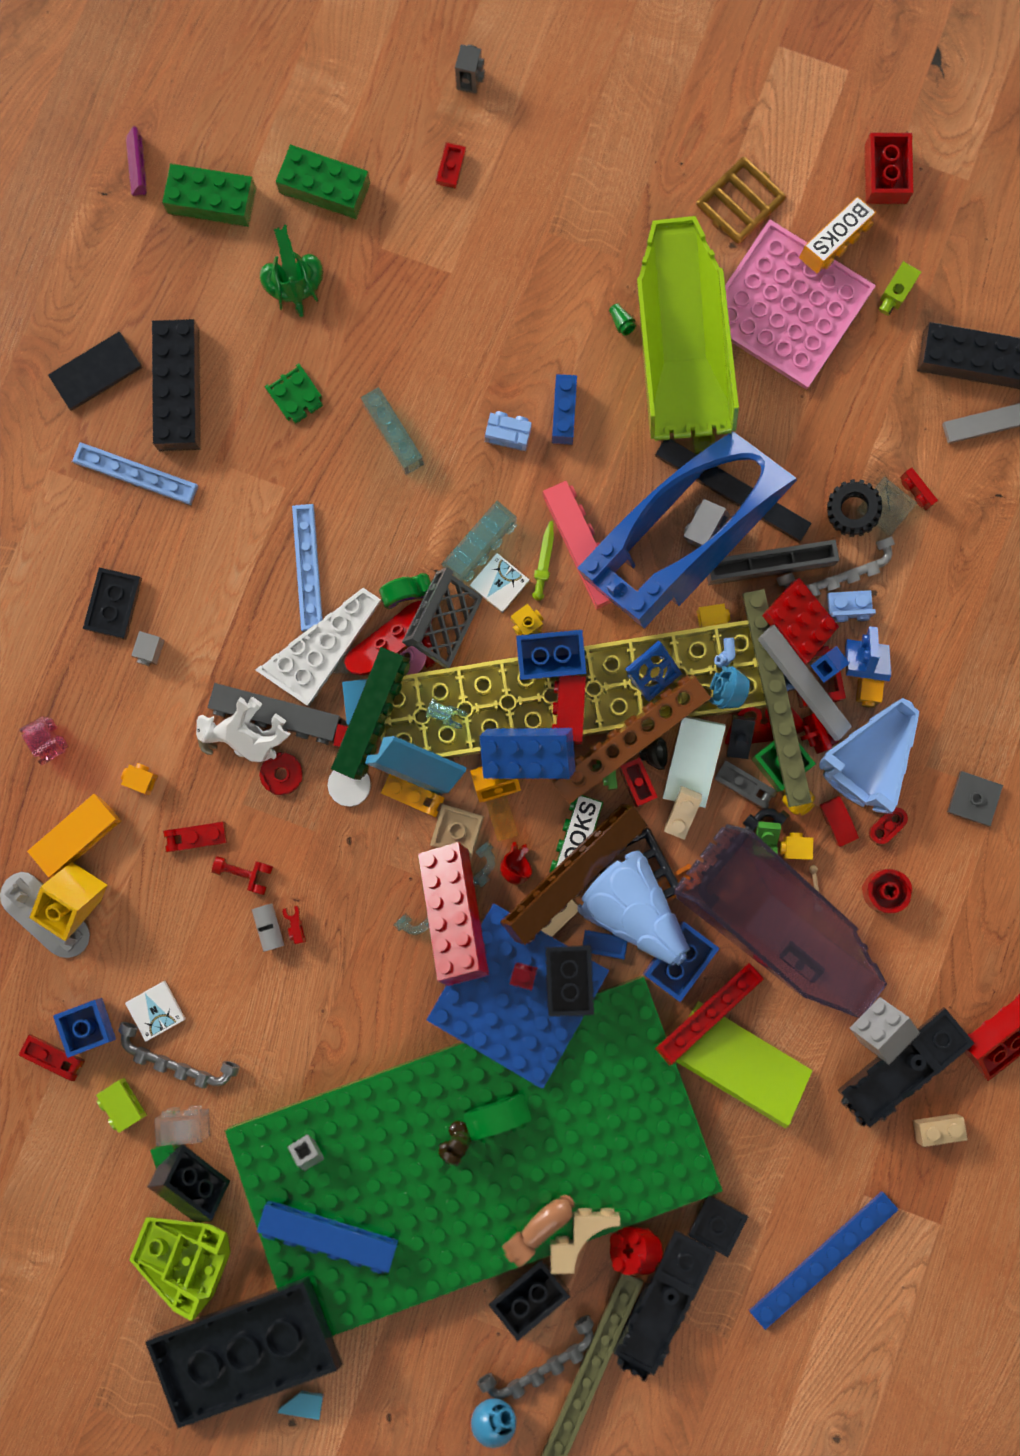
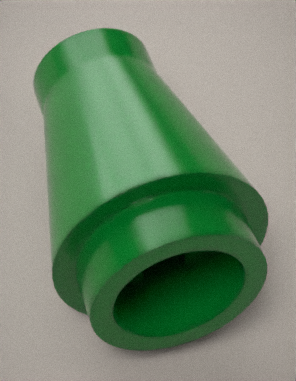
[609,303,636,336]

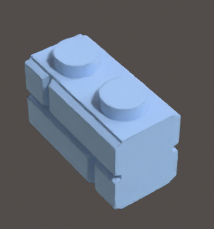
[485,411,532,451]

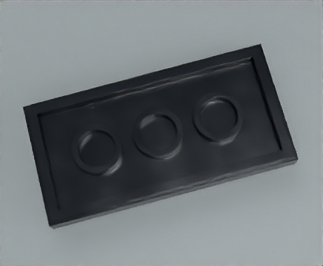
[48,331,143,411]

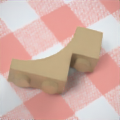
[551,1208,620,1274]

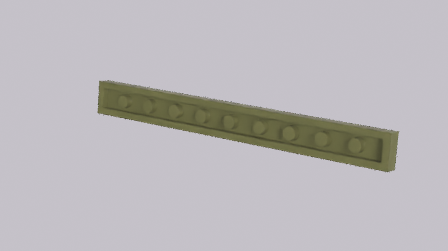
[742,589,812,807]
[541,1273,643,1456]

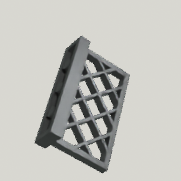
[402,567,483,668]

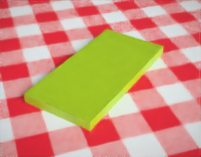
[675,1001,813,1129]

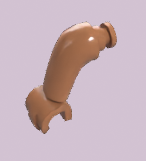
[502,1195,575,1267]

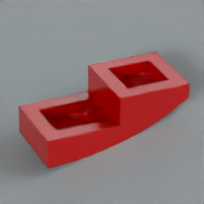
[819,796,859,847]

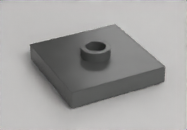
[947,771,1003,827]

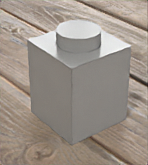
[131,631,165,666]
[288,1135,324,1171]

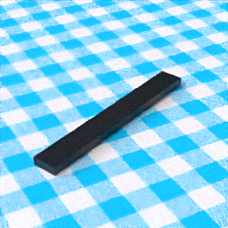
[655,439,812,543]

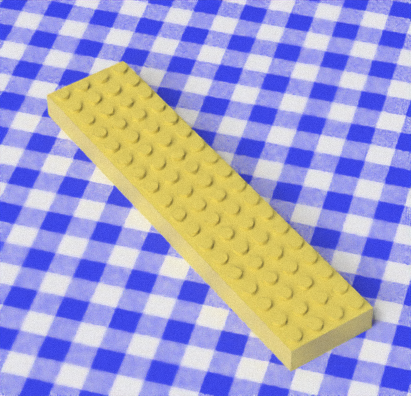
[381,620,766,759]

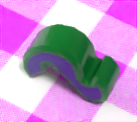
[379,573,431,609]

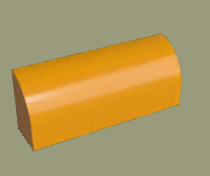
[27,794,122,878]

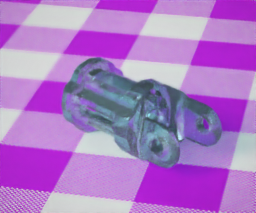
[425,699,467,729]

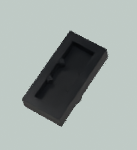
[726,715,755,759]

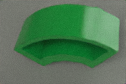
[463,1094,532,1143]

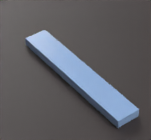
[72,442,199,505]
[292,504,323,632]

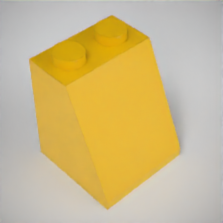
[29,862,107,941]

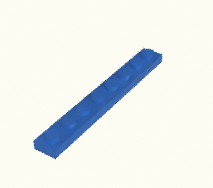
[749,1191,898,1330]

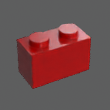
[618,758,658,808]

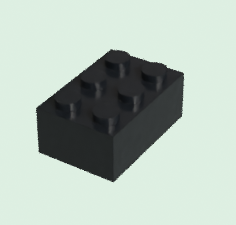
[545,945,594,1017]

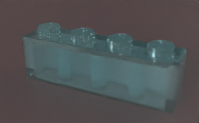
[361,387,424,475]
[441,501,517,583]

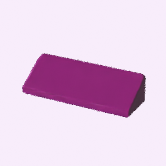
[126,126,147,196]

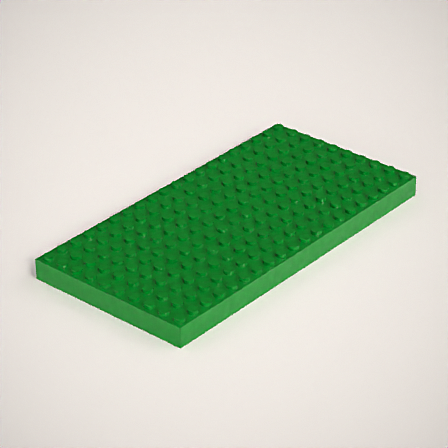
[225,976,723,1336]

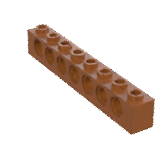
[552,675,711,804]

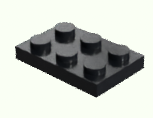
[83,567,142,640]

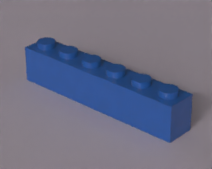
[257,1200,398,1274]

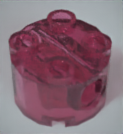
[19,715,69,766]

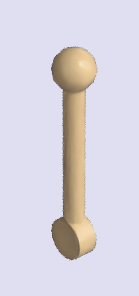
[809,865,824,911]

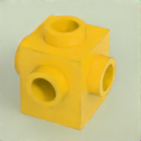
[510,604,544,636]

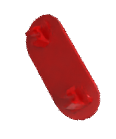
[344,601,433,675]

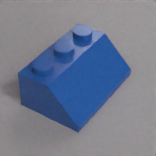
[516,630,587,680]

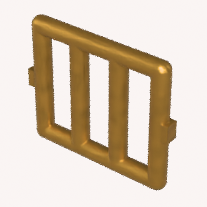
[696,157,786,244]

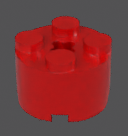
[862,869,912,913]
[610,1227,662,1275]

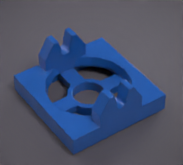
[625,641,682,701]

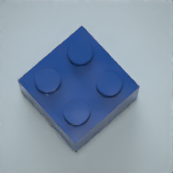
[53,998,116,1058]

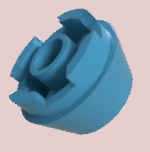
[709,666,750,709]

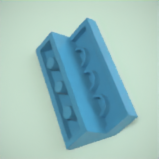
[365,736,467,794]

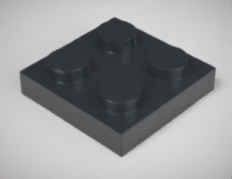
[688,1196,748,1257]

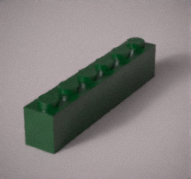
[331,647,410,780]

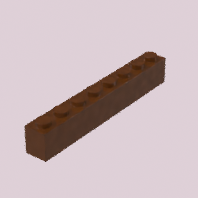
[500,804,647,945]

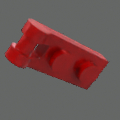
[163,822,227,852]
[18,1034,85,1082]

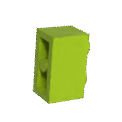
[96,1078,147,1133]

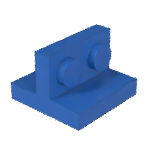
[845,626,892,681]

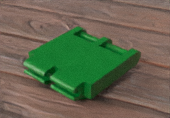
[264,363,323,424]

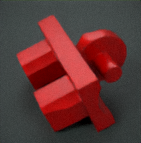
[800,713,838,754]

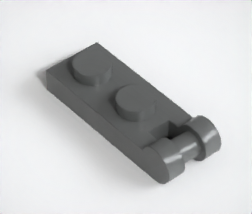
[714,760,777,809]

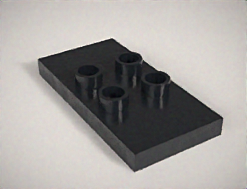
[145,1276,343,1429]

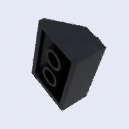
[148,1145,230,1222]
[489,1260,570,1342]

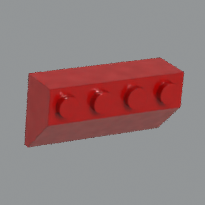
[965,994,1020,1081]

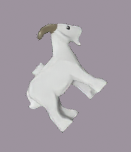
[196,697,291,762]

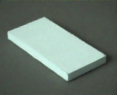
[663,716,726,808]

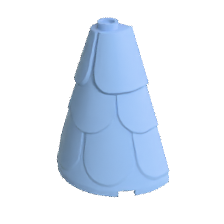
[819,698,920,813]
[577,850,690,965]

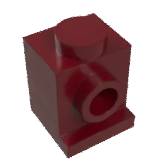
[510,962,537,990]

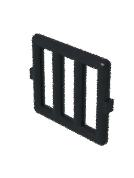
[599,828,681,899]

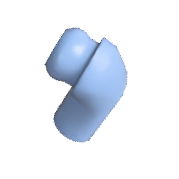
[714,638,736,668]

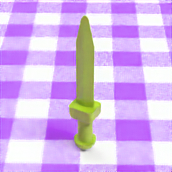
[532,521,554,601]

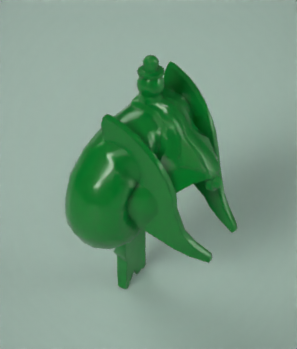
[259,225,323,318]

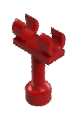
[211,856,273,895]

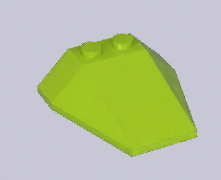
[129,1217,230,1321]

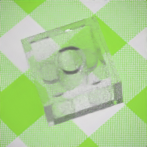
[155,1105,210,1146]

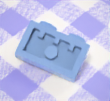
[827,590,876,622]

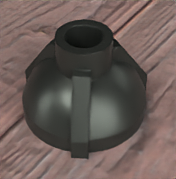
[639,738,668,770]

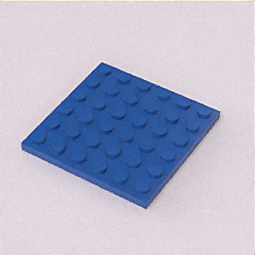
[426,903,609,1089]

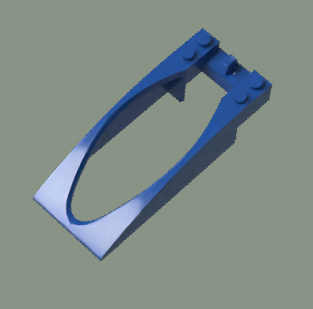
[577,431,797,629]

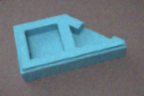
[278,1390,324,1420]

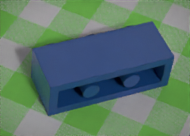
[552,374,577,445]

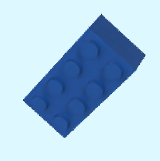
[479,728,576,779]

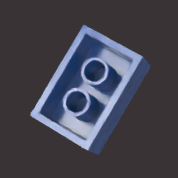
[643,921,720,1002]

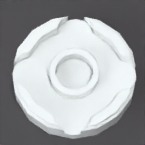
[327,770,371,807]

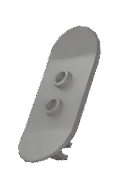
[0,872,90,958]

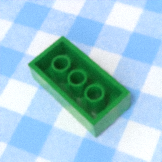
[275,144,371,219]
[162,163,256,227]

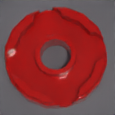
[259,752,303,795]

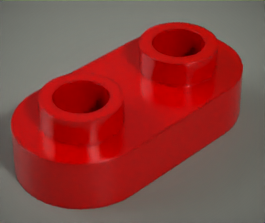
[869,807,908,844]

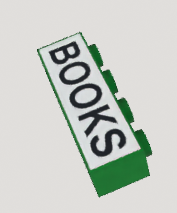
[549,795,603,873]

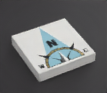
[470,553,530,613]
[125,981,185,1042]

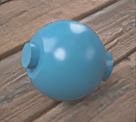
[471,1398,516,1448]

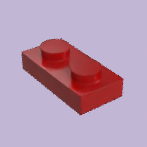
[436,142,466,189]
[900,467,938,510]

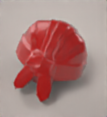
[500,841,532,885]

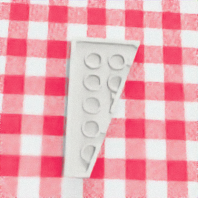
[255,588,382,706]

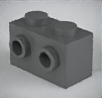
[455,44,485,94]

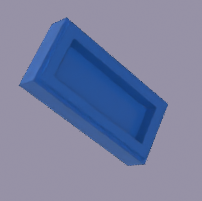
[582,930,628,959]

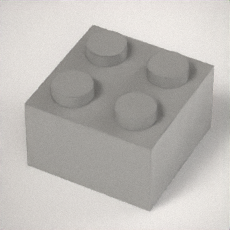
[850,997,920,1064]

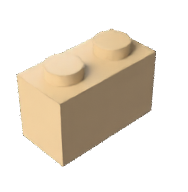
[664,786,702,840]
[913,1114,968,1147]

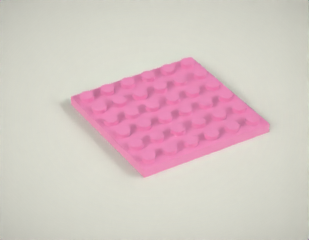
[725,220,876,390]

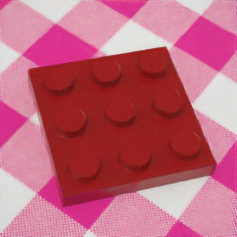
[762,578,839,664]

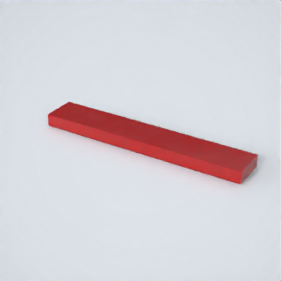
[655,963,764,1066]

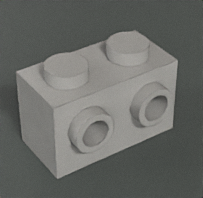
[683,499,731,548]

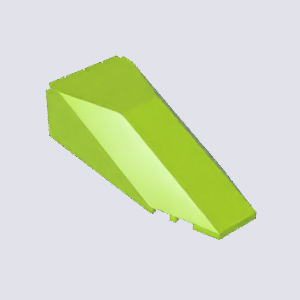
[637,216,739,441]

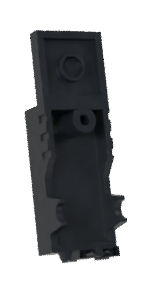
[838,1008,975,1128]
[613,1230,716,1382]

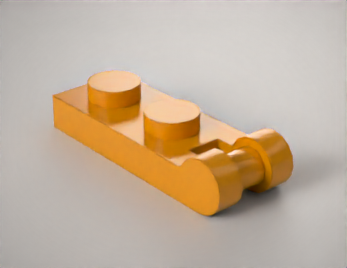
[381,774,445,817]

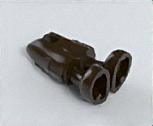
[438,1121,472,1166]

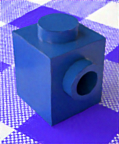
[810,646,850,683]

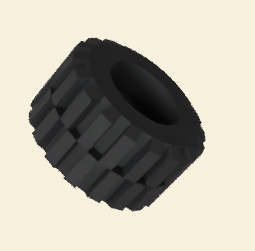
[827,479,882,537]

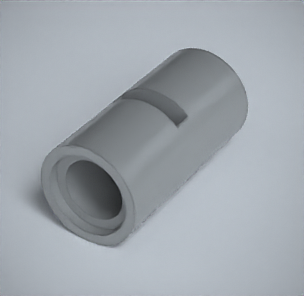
[252,903,285,952]

